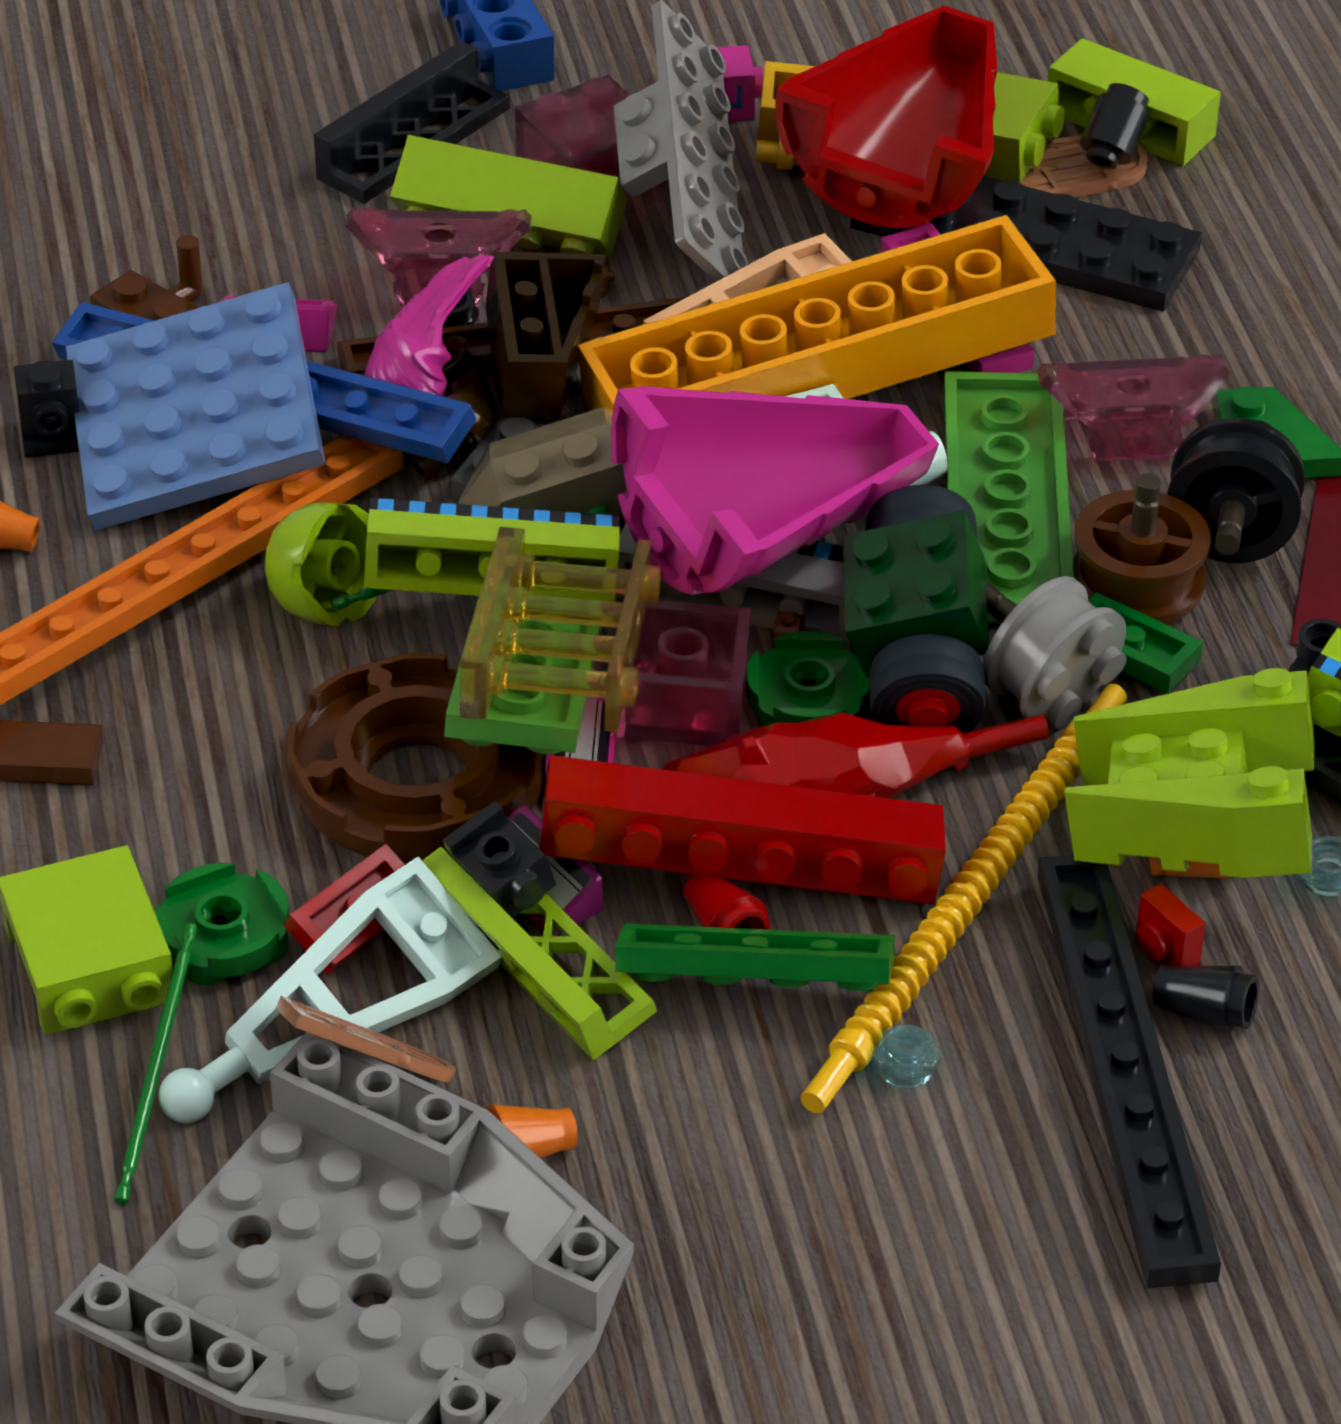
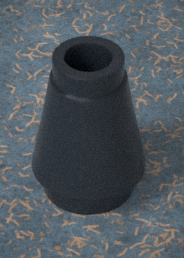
[1153,965,1259,1033]

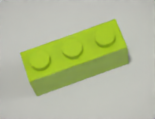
[1048,38,1221,166]

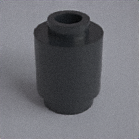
[1080,83,1149,169]

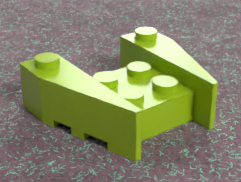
[1064,668,1315,878]

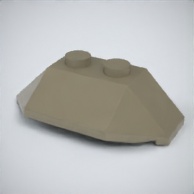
[457,407,627,518]

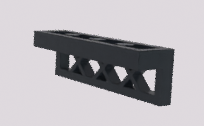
[314,41,510,204]

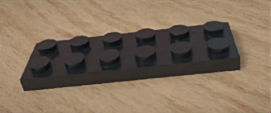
[850,176,1202,312]

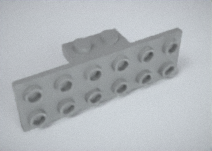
[614,0,749,282]

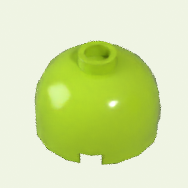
[265,502,377,626]

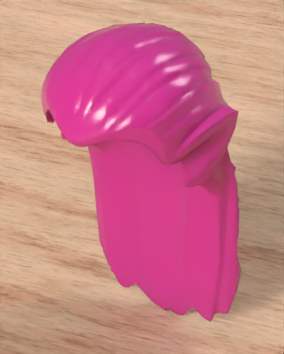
[364,254,494,397]

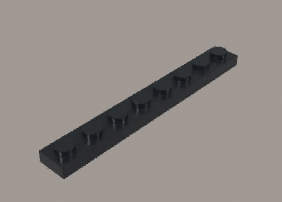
[1037,855,1221,1288]

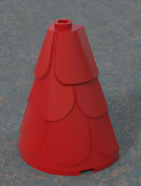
[775,5,998,228]

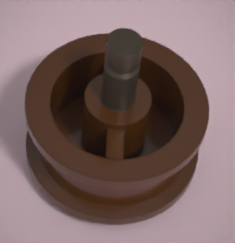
[1073,473,1211,626]

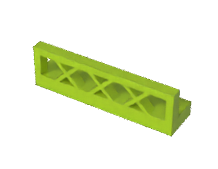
[422,847,657,1061]

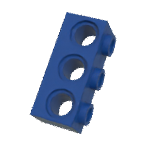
[439,0,554,91]

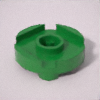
[746,631,870,727]
[154,863,290,986]

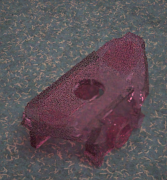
[346,208,532,306]
[1037,354,1231,463]

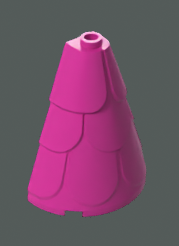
[611,386,939,595]

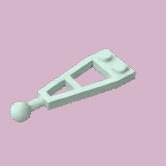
[158,856,502,1124]

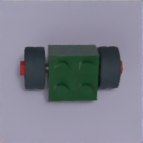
[843,485,989,733]

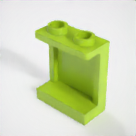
[0,845,173,1034]

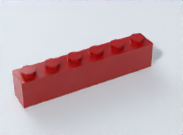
[539,755,946,904]

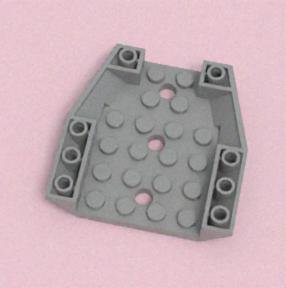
[55,1032,634,1424]

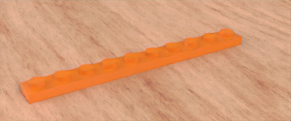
[0,435,403,705]

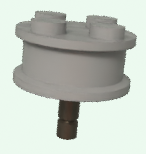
[983,576,1126,729]

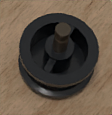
[1167,418,1305,563]

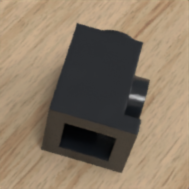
[14,360,79,458]
[442,801,557,918]

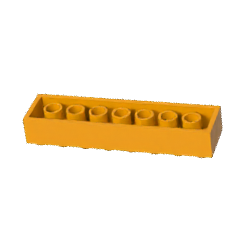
[577,215,1056,411]

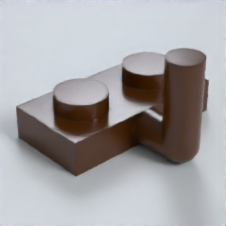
[90,235,203,321]

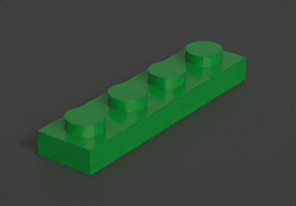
[615,923,895,991]

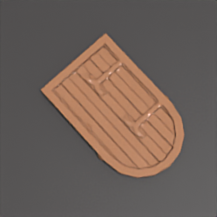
[1019,134,1148,197]
[276,996,456,1083]

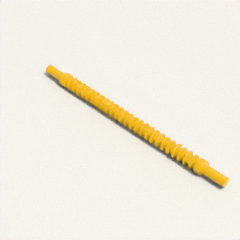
[800,684,1127,1114]

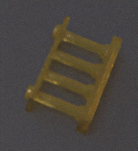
[460,527,661,732]

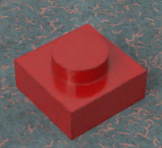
[1135,883,1206,967]

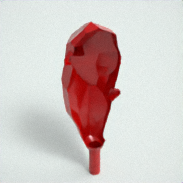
[663,713,1049,798]

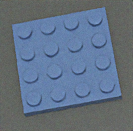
[66,282,326,531]

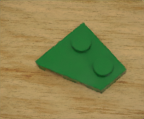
[1214,386,1341,478]

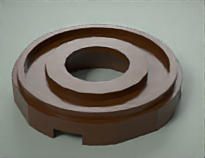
[286,653,546,863]

